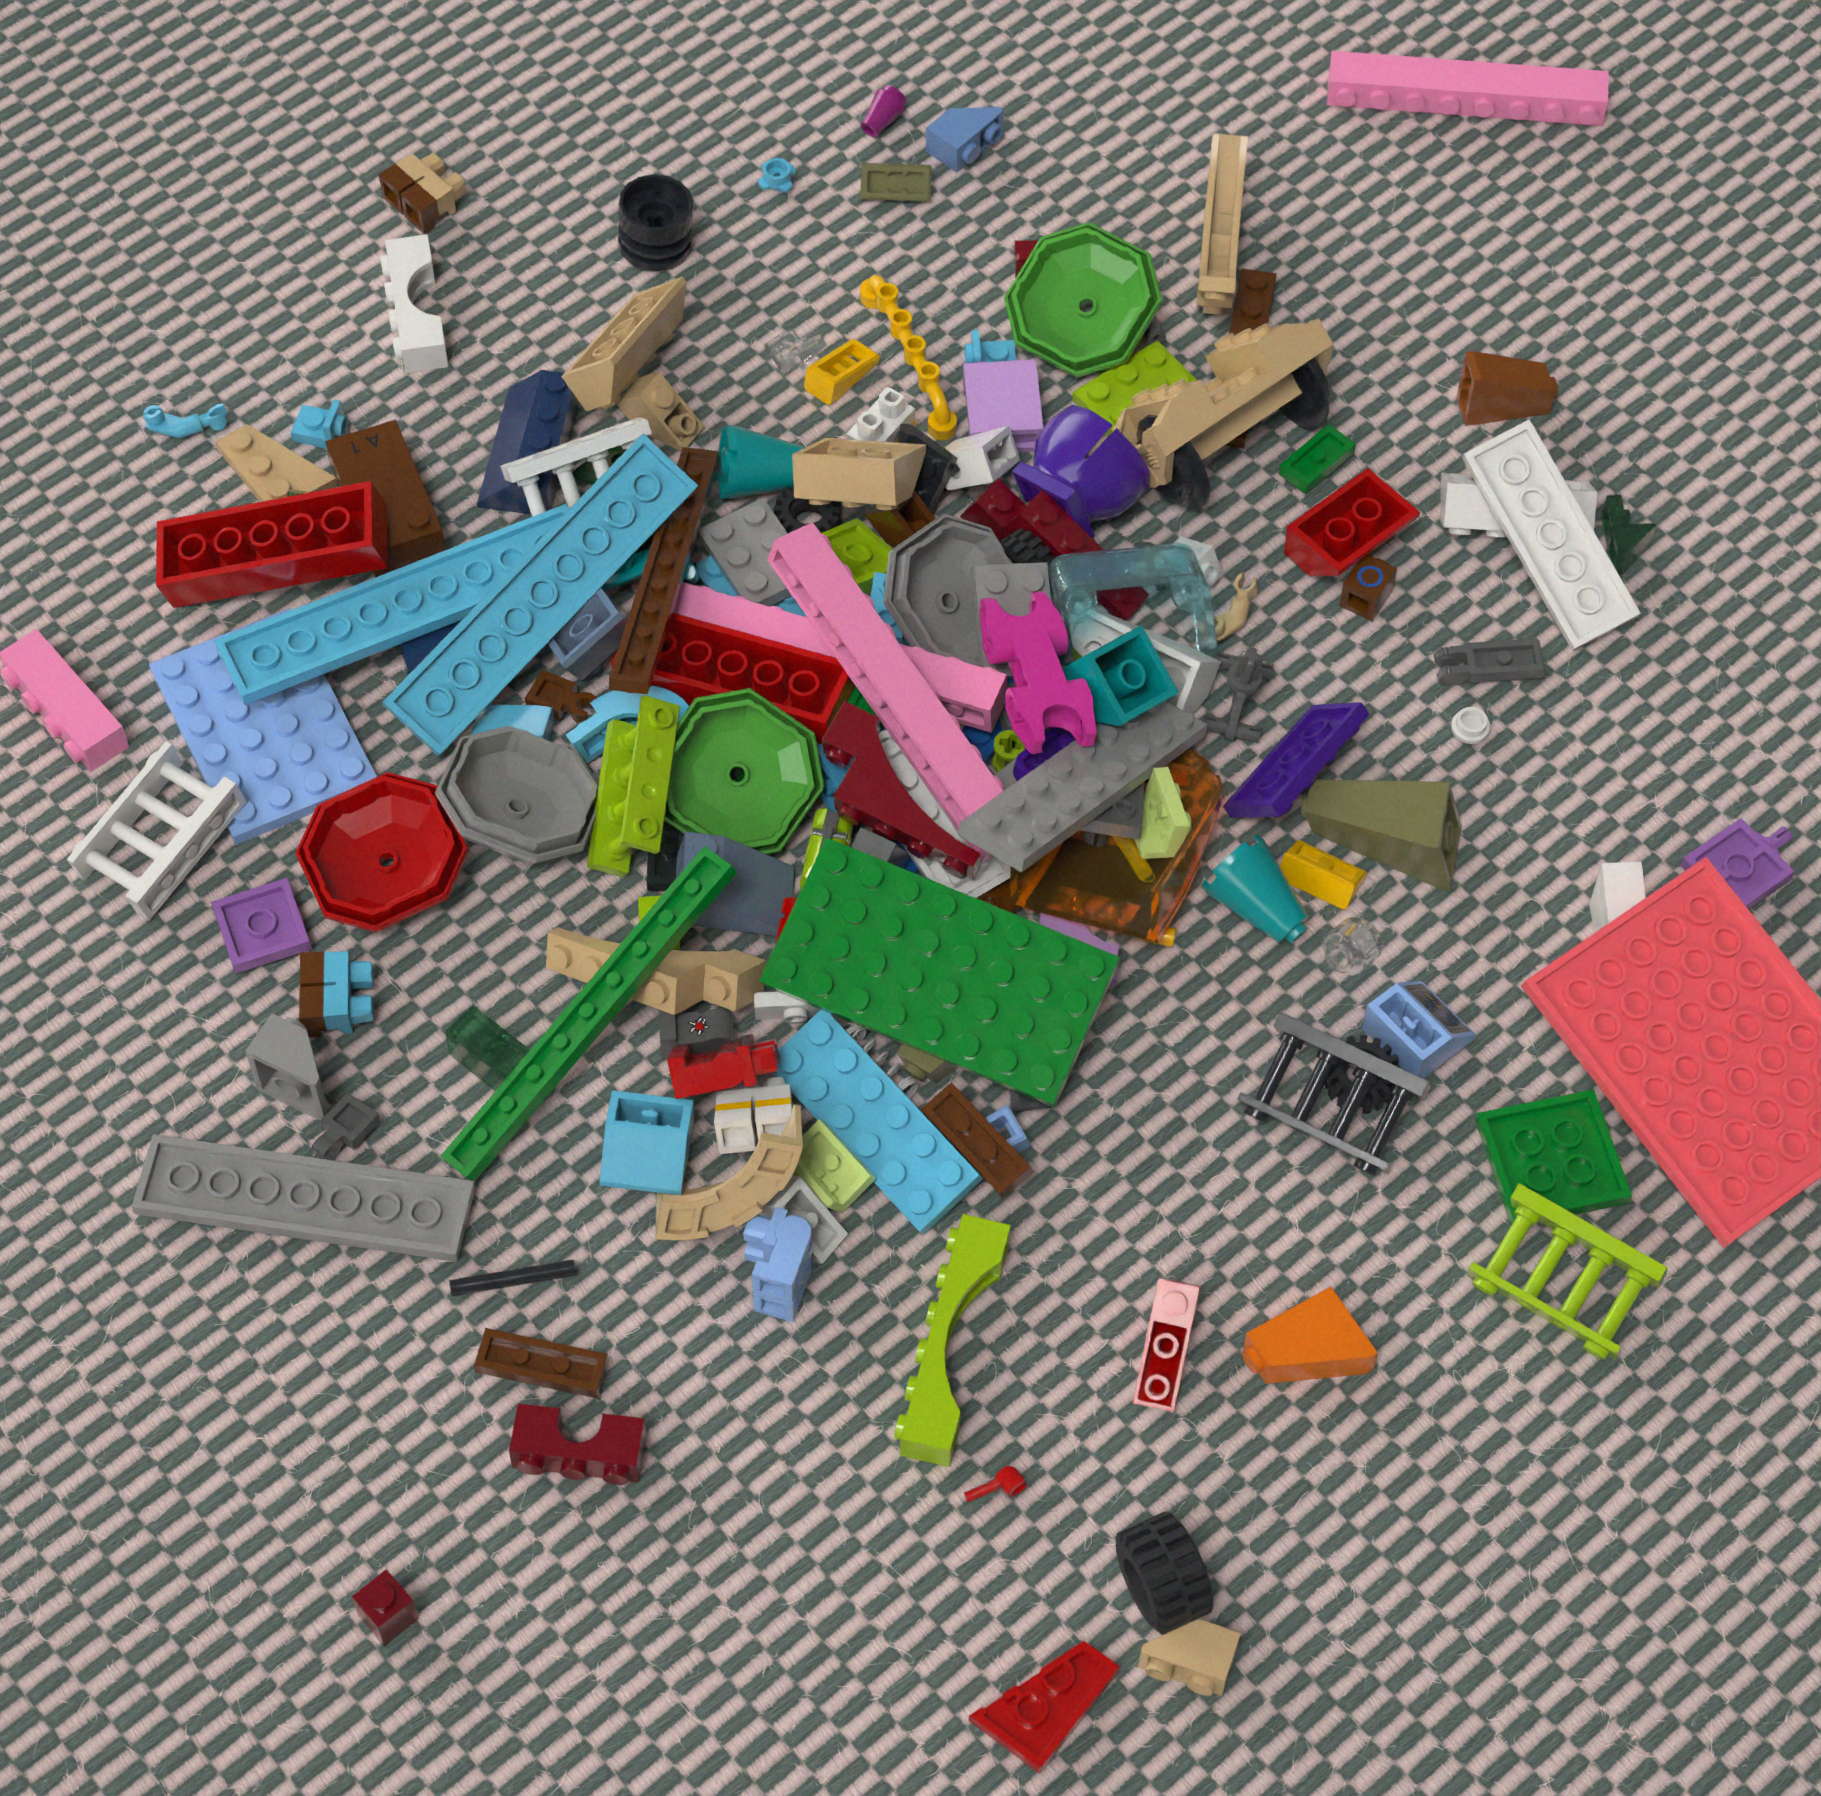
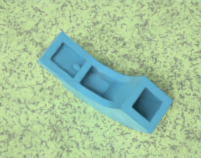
[566,686,689,764]

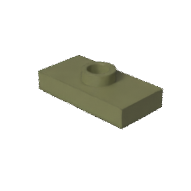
[860,163,932,201]

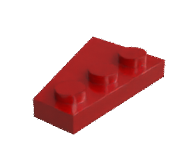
[969,1641,1120,1774]

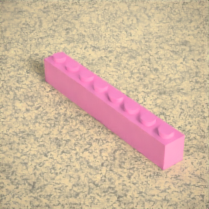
[1327,51,1608,126]

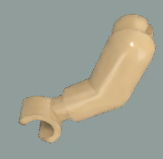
[1204,573,1258,642]

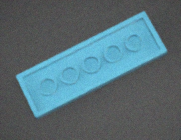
[774,1010,983,1235]

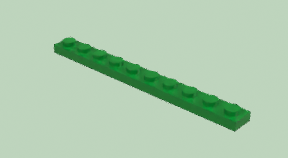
[440,846,737,1182]

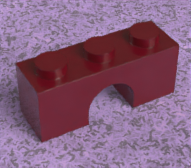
[509,1403,647,1485]

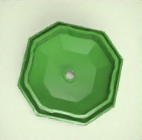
[1004,222,1163,378]
[664,688,825,854]

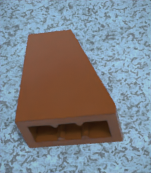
[1456,351,1558,426]

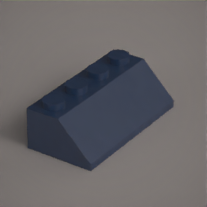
[477,370,580,515]

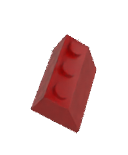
[1284,468,1420,576]

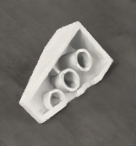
[1066,602,1221,715]

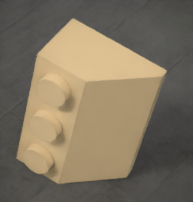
[792,438,926,510]

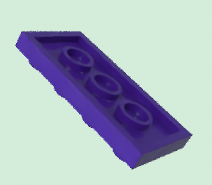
[1223,702,1369,818]

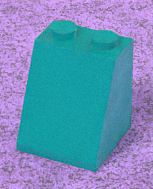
[1062,625,1179,726]

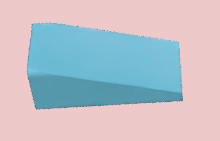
[471,705,555,741]

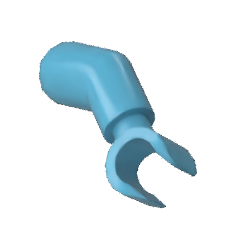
[143,404,227,439]

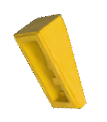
[804,338,881,405]

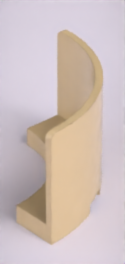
[655,1104,803,1240]

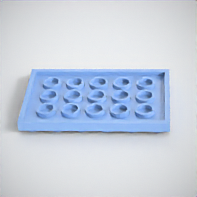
[149,608,377,845]

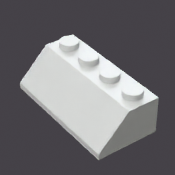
[1440,473,1597,537]

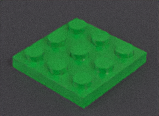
[1475,1089,1632,1225]

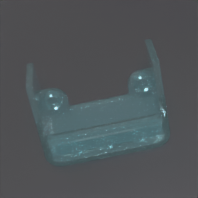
[1048,543,1217,668]

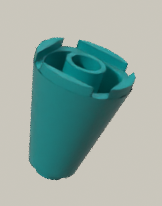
[717,425,806,499]
[1201,834,1309,944]

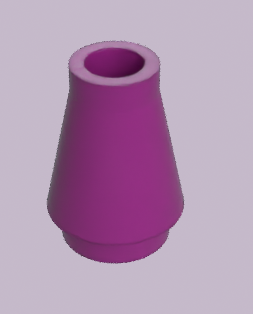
[860,85,907,138]

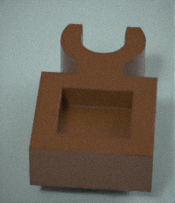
[525,670,597,724]

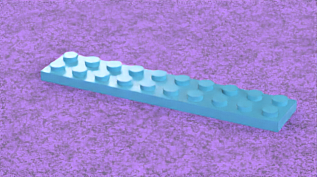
[382,433,698,757]
[214,504,569,705]

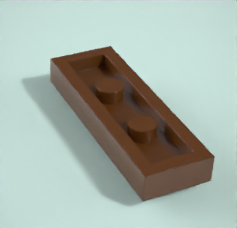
[921,1082,1034,1199]
[474,1328,609,1399]

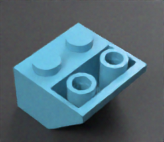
[600,1090,694,1195]

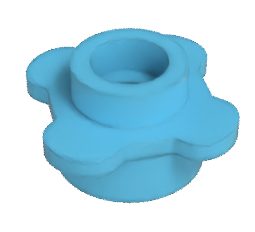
[758,158,796,192]

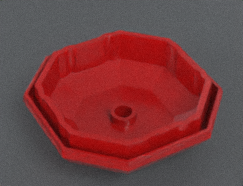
[295,772,470,933]

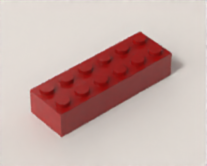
[156,481,388,608]
[611,613,856,745]

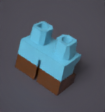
[299,951,374,1038]

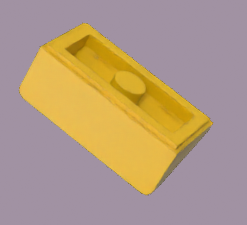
[1280,840,1367,910]

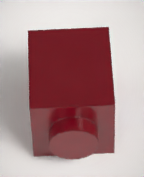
[351,1569,419,1646]

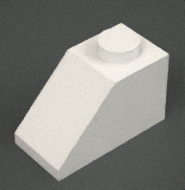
[759,1175,848,1264]

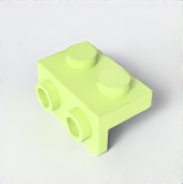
[1135,767,1191,859]
[793,1119,876,1213]

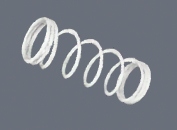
[846,1024,918,1099]

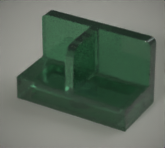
[444,1005,530,1091]

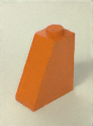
[1242,1286,1378,1384]

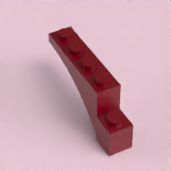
[960,478,1149,621]
[822,700,981,880]

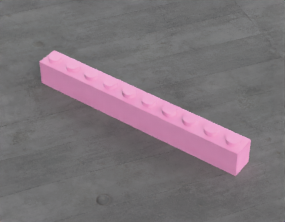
[767,522,1004,864]
[673,582,1007,733]

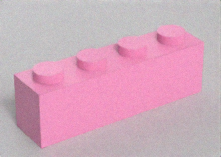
[0,629,129,772]

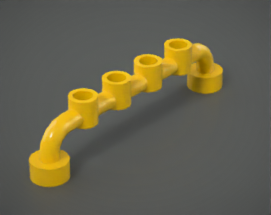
[860,275,957,440]

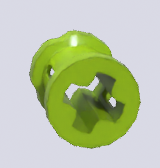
[993,730,1026,773]

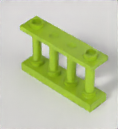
[586,695,680,877]
[1468,1183,1667,1360]

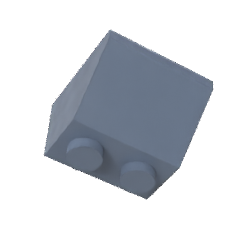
[548,588,628,681]

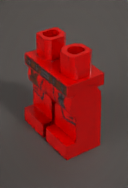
[667,1034,781,1099]

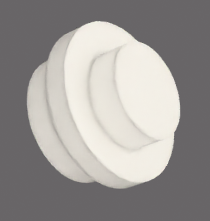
[1451,707,1490,744]

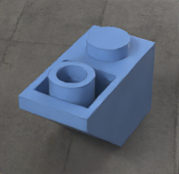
[926,107,1004,173]

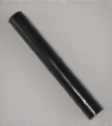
[449,1259,576,1296]

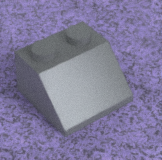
[245,1013,328,1121]

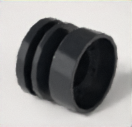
[618,174,694,271]

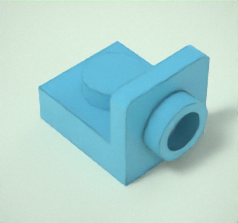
[964,330,1016,363]
[290,399,348,449]

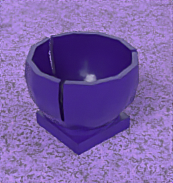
[1012,404,1150,539]

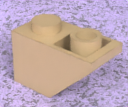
[616,372,704,451]
[1138,1619,1241,1696]

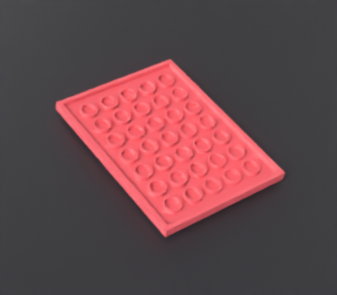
[1521,857,1821,1248]

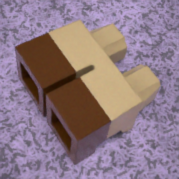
[379,153,466,235]

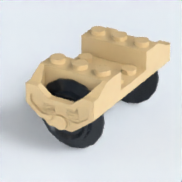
[1102,319,1333,510]

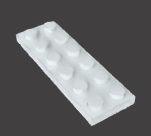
[1462,419,1641,652]

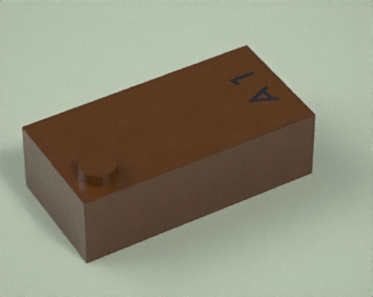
[325,419,446,578]

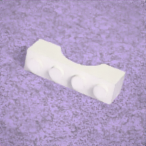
[380,234,448,373]

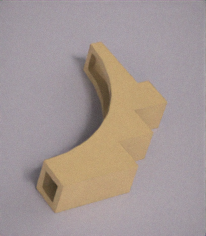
[1196,133,1248,315]

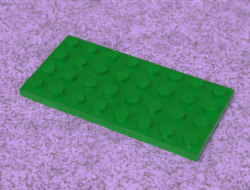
[759,837,1121,1108]

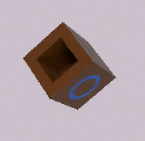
[1339,555,1397,622]

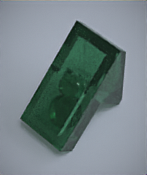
[1601,494,1656,577]

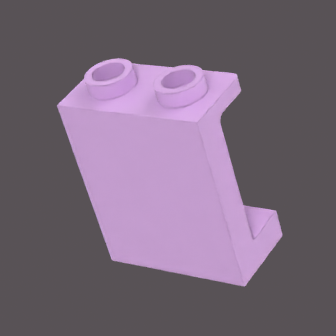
[963,359,1044,453]

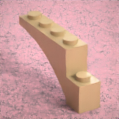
[546,927,766,1015]

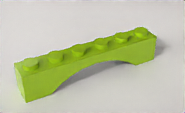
[894,1214,1011,1467]

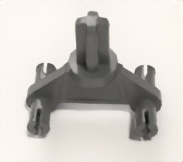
[1203,648,1274,743]

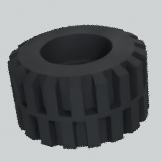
[1116,1511,1213,1635]

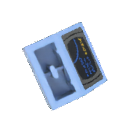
[1362,981,1476,1079]

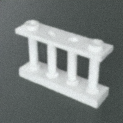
[501,417,652,517]
[67,741,247,921]

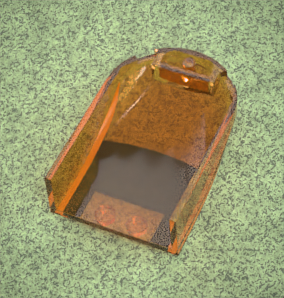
[1010,749,1222,943]

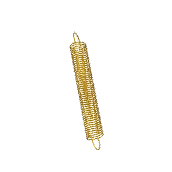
[1112,835,1155,882]

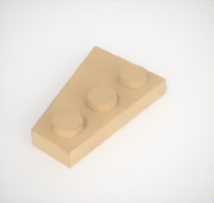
[216,424,338,502]

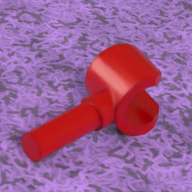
[964,1466,1026,1503]

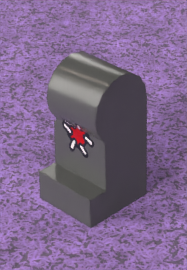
[659,1009,735,1060]

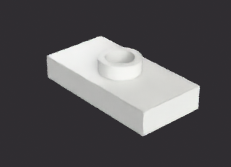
[754,992,835,1023]

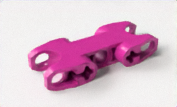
[979,591,1097,754]

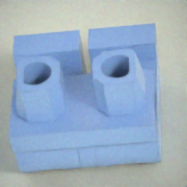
[743,1207,812,1322]

